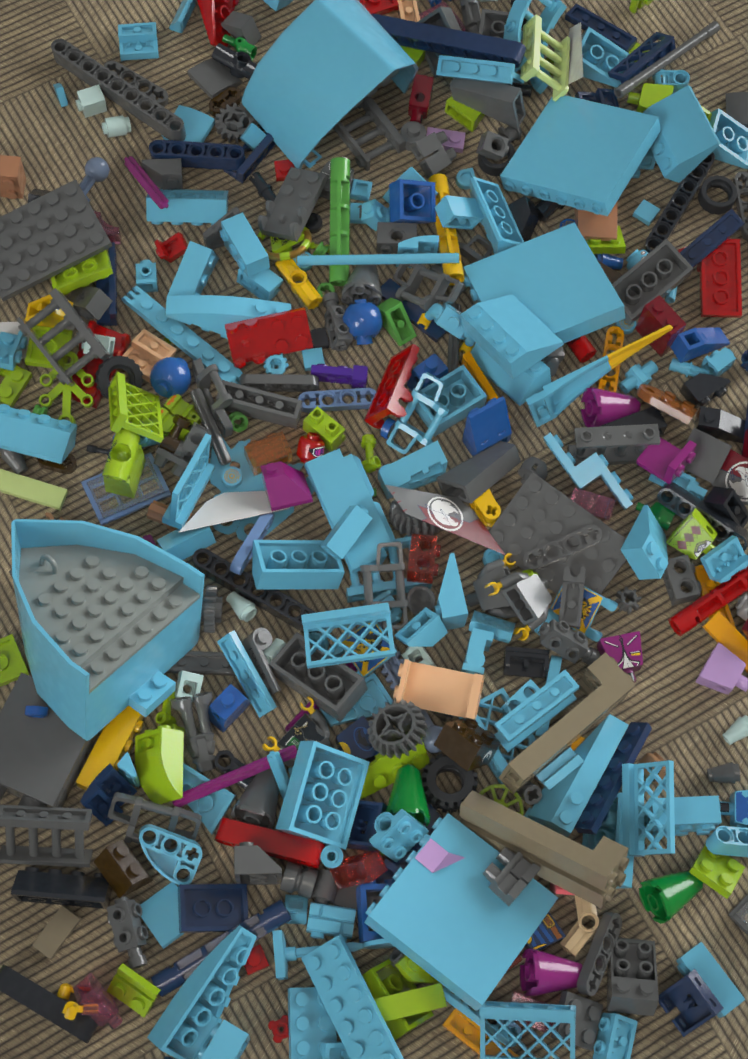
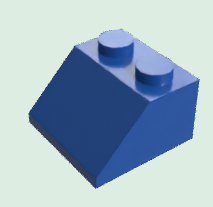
[389,179,436,224]

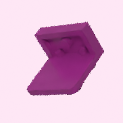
[636,437,697,485]

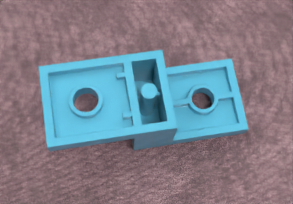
[543,432,634,511]

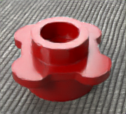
[268,1015,289,1043]

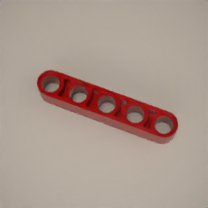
[214,818,325,868]

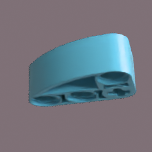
[139,824,203,885]

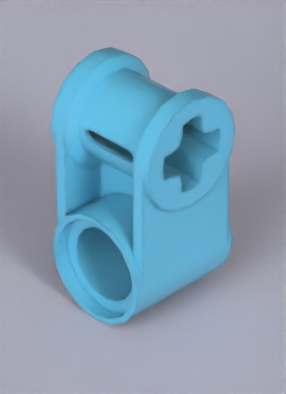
[652,69,690,93]

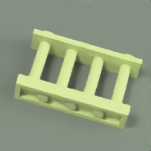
[520,14,570,102]

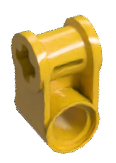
[469,489,501,527]

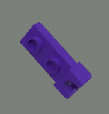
[311,364,368,388]

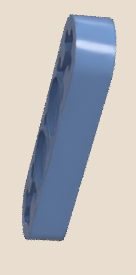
[298,388,376,413]
[230,513,275,575]

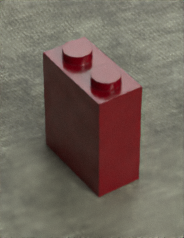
[635,295,686,357]

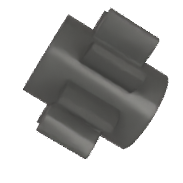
[615,587,642,615]

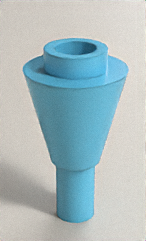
[321,845,343,868]

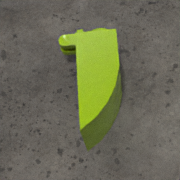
[135,724,185,804]

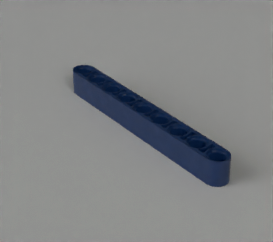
[371,14,526,68]

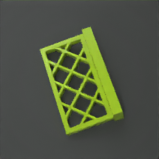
[108,372,164,443]

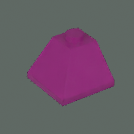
[260,461,313,511]

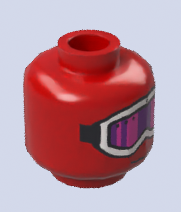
[296,432,325,463]

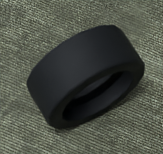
[478,141,515,176]
[698,175,737,215]

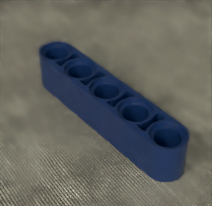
[149,140,246,171]

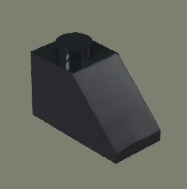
[704,486,748,528]

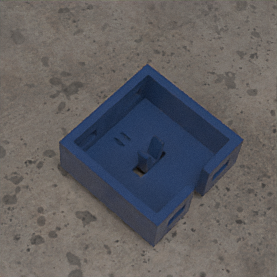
[347,800,387,852]
[658,969,724,1037]

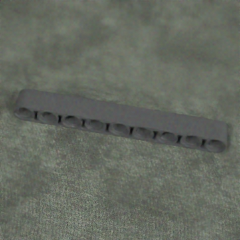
[51,39,186,141]

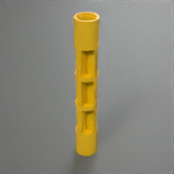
[428,174,465,286]

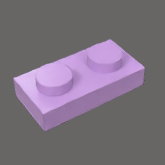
[426,127,466,153]

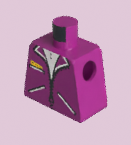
[597,631,643,683]

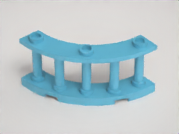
[503,0,567,94]

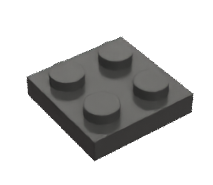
[551,991,603,1051]

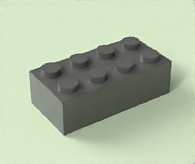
[269,632,368,722]

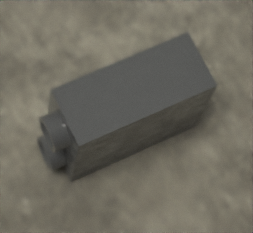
[0,672,102,808]

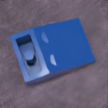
[462,396,512,457]

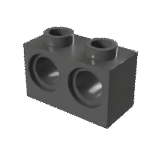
[662,554,701,606]

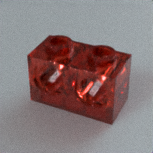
[407,534,441,584]
[330,849,387,890]

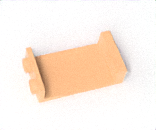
[393,659,485,720]

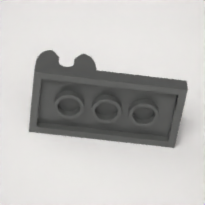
[258,167,328,242]

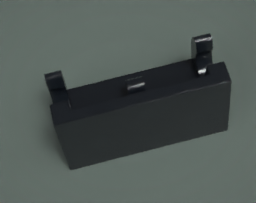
[503,646,550,679]

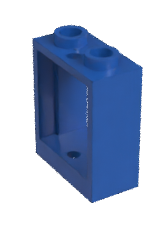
[356,879,395,943]

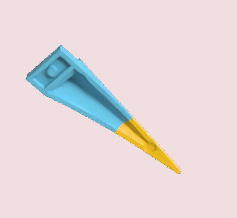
[526,325,673,427]

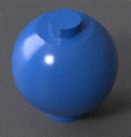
[343,299,383,345]
[150,357,191,398]

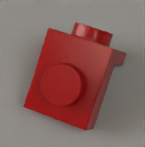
[154,232,188,263]

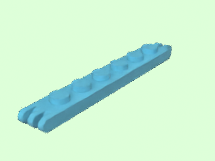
[121,286,242,384]

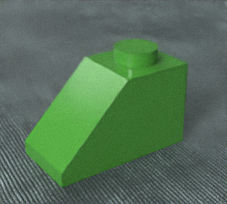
[377,297,417,346]

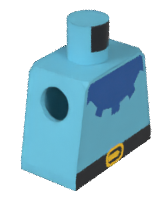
[719,790,748,828]

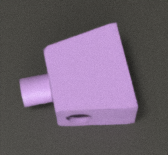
[695,642,748,695]

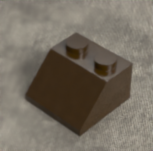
[93,839,153,899]

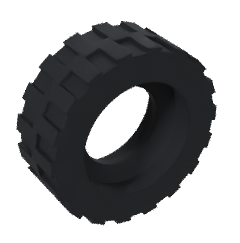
[95,356,143,399]

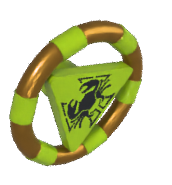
[257,227,312,261]

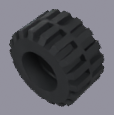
[421,753,478,813]

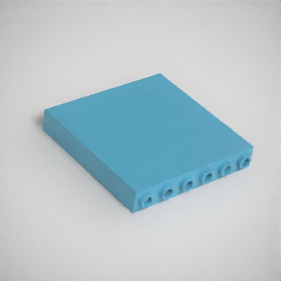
[500,95,661,216]
[463,222,625,344]
[364,813,558,1011]

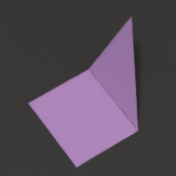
[415,838,465,873]

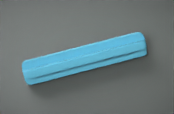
[267,751,290,801]

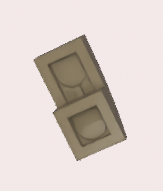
[32,905,82,959]

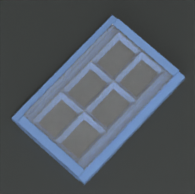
[81,452,171,526]

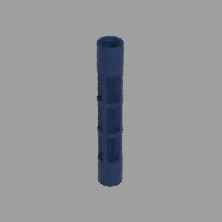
[151,899,292,997]

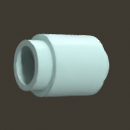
[101,115,131,138]

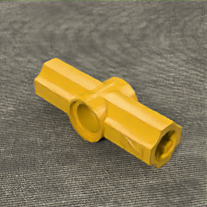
[275,259,323,310]

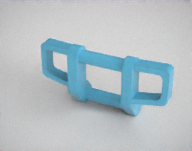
[386,372,449,454]

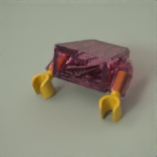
[57,973,123,1029]

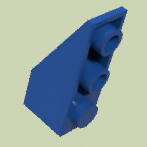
[670,327,730,363]

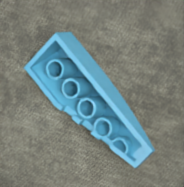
[165,295,291,339]
[528,714,629,838]
[147,925,257,1059]

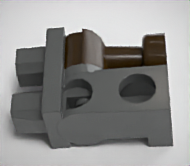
[154,414,211,477]

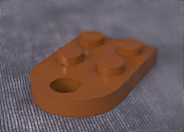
[636,384,698,424]

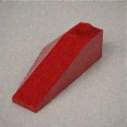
[197,0,239,47]

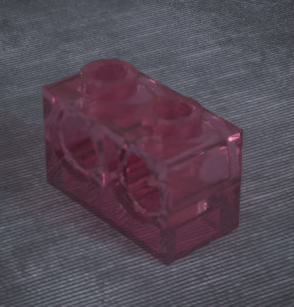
[571,487,616,521]

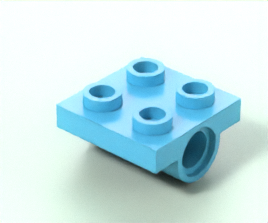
[369,809,429,863]

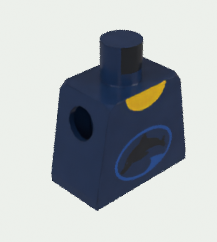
[335,715,379,762]

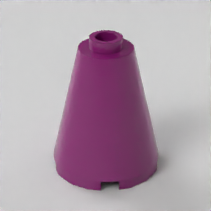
[581,387,641,427]
[520,949,583,997]

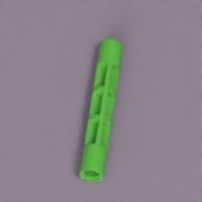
[329,157,350,286]

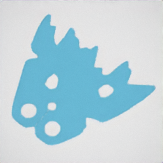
[210,435,315,541]

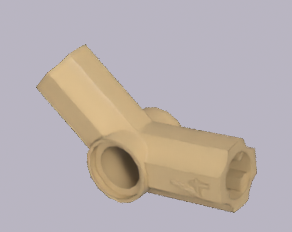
[559,895,599,957]

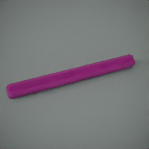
[172,745,297,807]

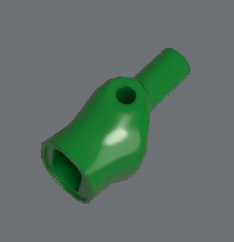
[222,34,257,61]
[635,502,675,531]

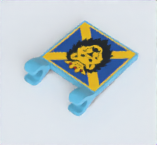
[550,586,618,642]
[332,622,398,678]

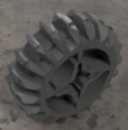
[389,500,441,538]
[367,699,427,759]

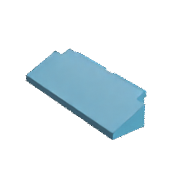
[304,448,395,573]

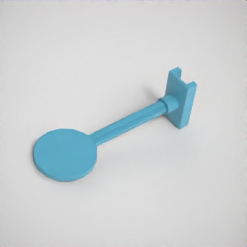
[272,930,394,980]

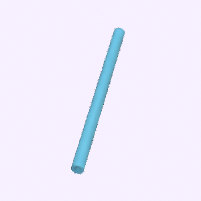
[297,253,459,266]

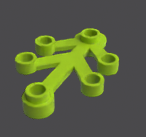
[39,351,95,424]

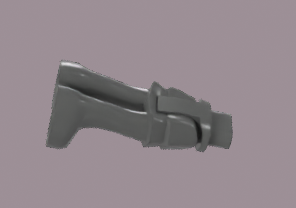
[171,692,216,772]

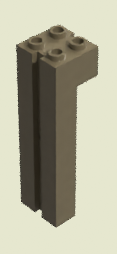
[498,652,636,795]
[459,790,629,909]

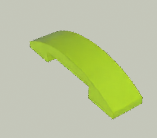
[374,983,447,1022]

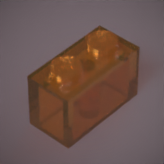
[244,432,292,476]

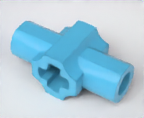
[619,360,658,394]

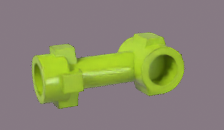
[361,434,381,474]
[155,691,176,725]

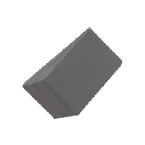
[221,11,262,45]

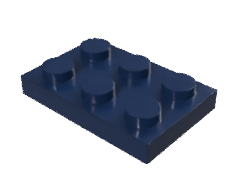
[178,884,248,933]

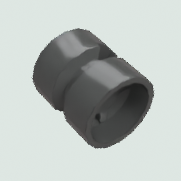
[280,861,319,899]

